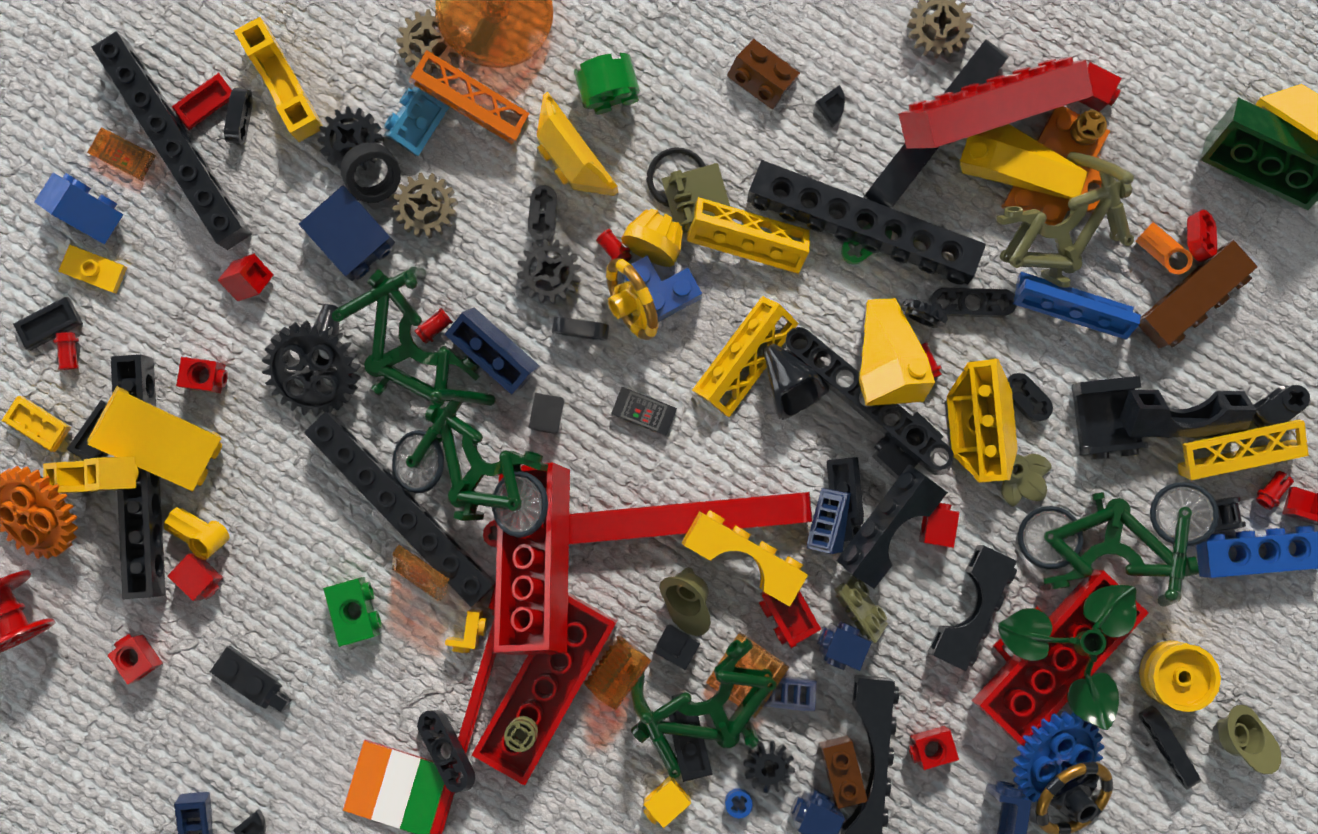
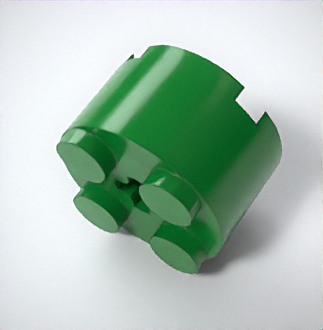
[574,53,640,115]

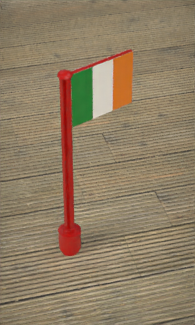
[343,583,497,834]

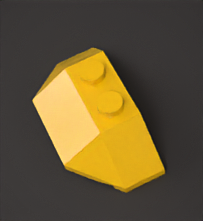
[536,92,619,196]
[947,359,1018,483]

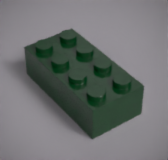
[1200,97,1318,211]

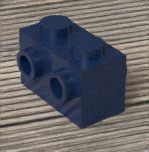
[817,620,872,671]
[790,790,845,834]

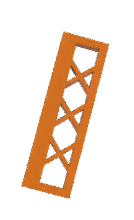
[409,50,530,145]

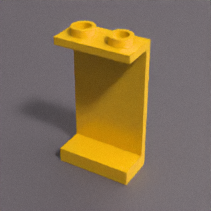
[1255,84,1318,141]
[87,386,223,491]

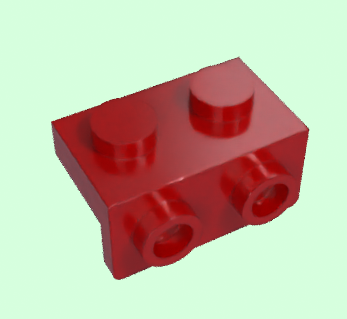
[758,590,822,649]

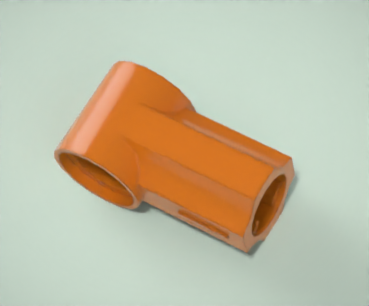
[1135,222,1193,275]

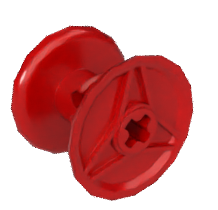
[0,570,56,653]

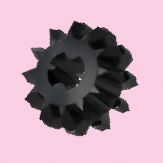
[743,740,795,793]

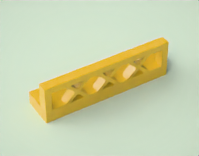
[687,197,810,274]
[692,296,799,417]
[1177,419,1309,480]

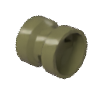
[504,716,538,752]

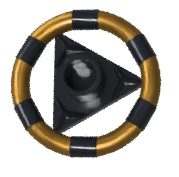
[1035,762,1113,834]

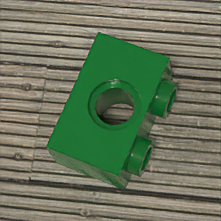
[323,577,382,647]

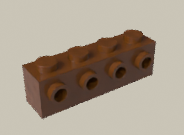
[1139,240,1258,349]

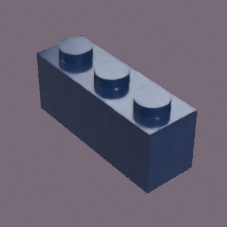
[444,307,540,395]

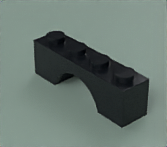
[1120,390,1256,438]
[836,464,948,589]
[927,545,1017,671]

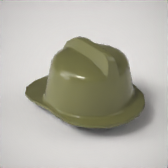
[659,567,711,636]
[1216,705,1281,775]

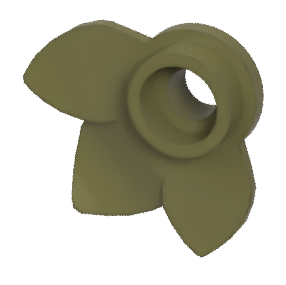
[1001,453,1052,507]

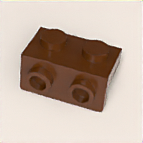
[727,39,800,109]

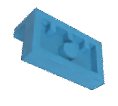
[383,87,449,156]

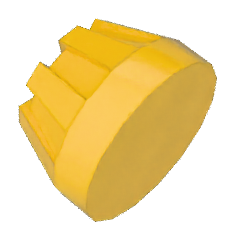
[621,209,683,267]

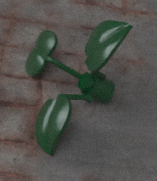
[998,585,1137,730]

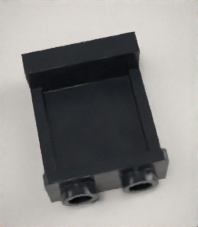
[1072,376,1148,460]

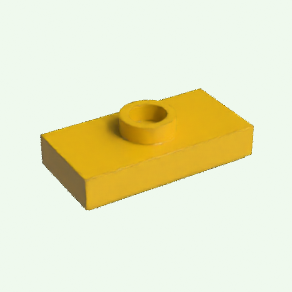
[58,244,128,294]
[1,395,72,452]

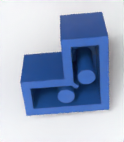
[34,172,124,245]
[622,256,702,322]

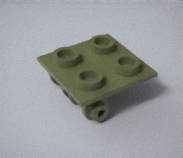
[661,163,733,234]
[834,575,888,644]

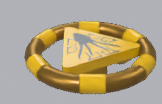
[606,258,659,340]

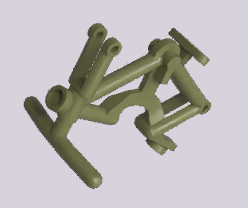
[997,152,1134,288]

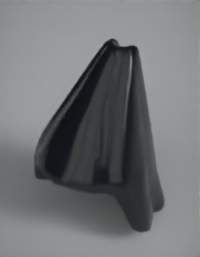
[763,343,829,420]

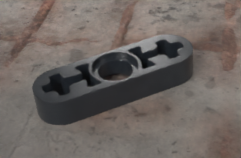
[928,288,1017,318]
[1138,705,1201,790]
[417,710,475,793]

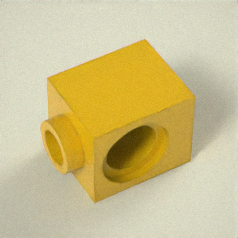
[643,776,691,828]

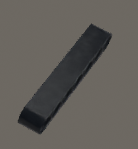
[863,39,1010,208]
[786,327,954,475]

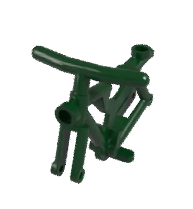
[332,267,480,407]
[631,638,776,778]

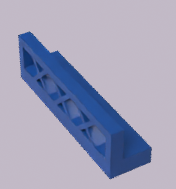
[1013,272,1141,340]

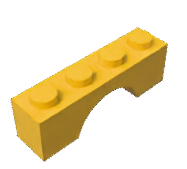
[234,17,323,142]
[43,457,138,493]
[681,510,808,607]

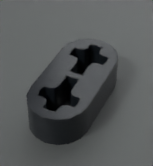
[224,88,253,145]
[528,185,558,243]
[552,317,609,341]
[1007,373,1053,422]

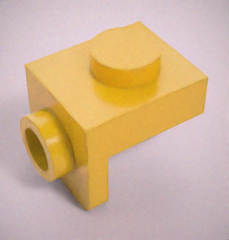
[445,609,487,653]

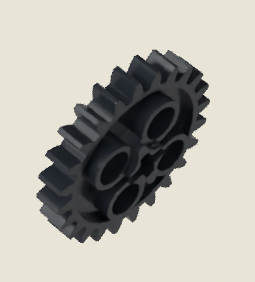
[262,320,361,417]

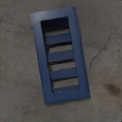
[807,488,851,554]
[760,675,817,712]
[174,792,213,834]

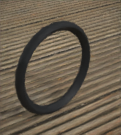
[647,147,706,207]

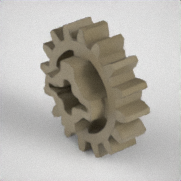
[907,0,973,59]
[396,9,462,76]
[392,173,458,238]

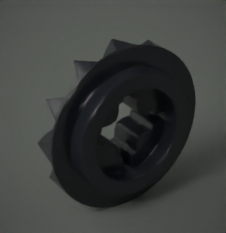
[901,299,948,328]

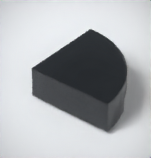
[815,85,845,127]
[233,809,266,834]

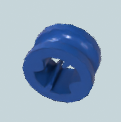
[725,788,753,819]

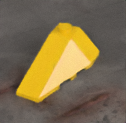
[960,124,1088,200]
[859,298,935,406]

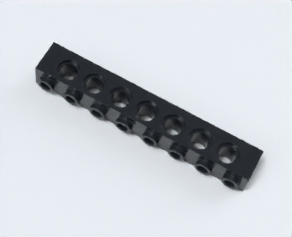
[91,31,252,250]
[747,160,986,285]
[110,354,166,600]
[304,412,496,607]

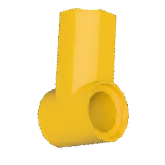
[164,507,230,560]

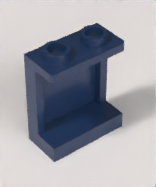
[299,185,395,281]
[986,781,1032,834]

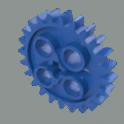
[1012,711,1104,806]

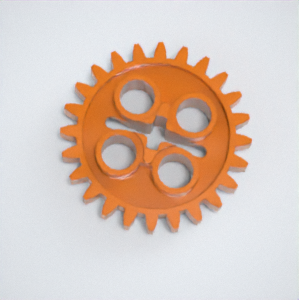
[0,466,78,559]

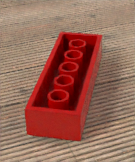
[898,57,1093,149]
[494,462,570,655]
[971,569,1149,746]
[472,592,617,786]

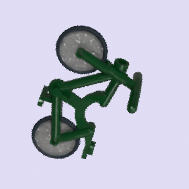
[392,389,548,537]
[1018,482,1219,607]

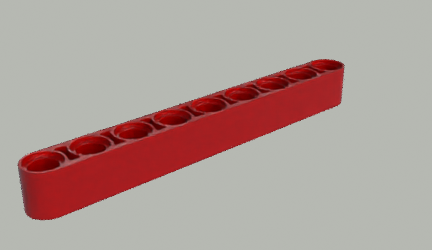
[569,492,812,544]

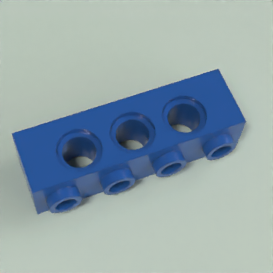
[1196,525,1318,578]

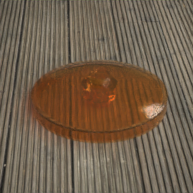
[435,0,553,68]

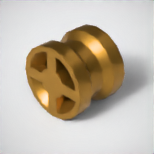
[1070,110,1107,146]

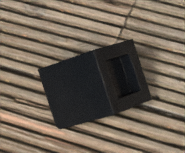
[528,393,565,435]
[654,624,700,670]

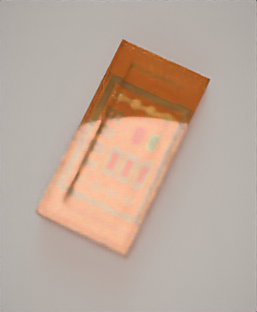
[87,127,156,181]

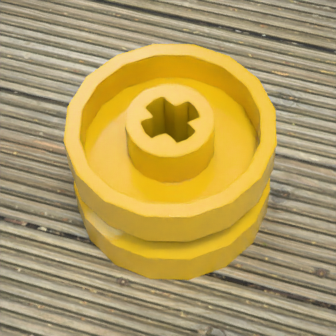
[1139,640,1221,712]

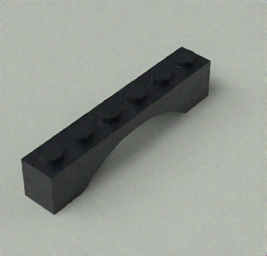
[840,675,899,834]

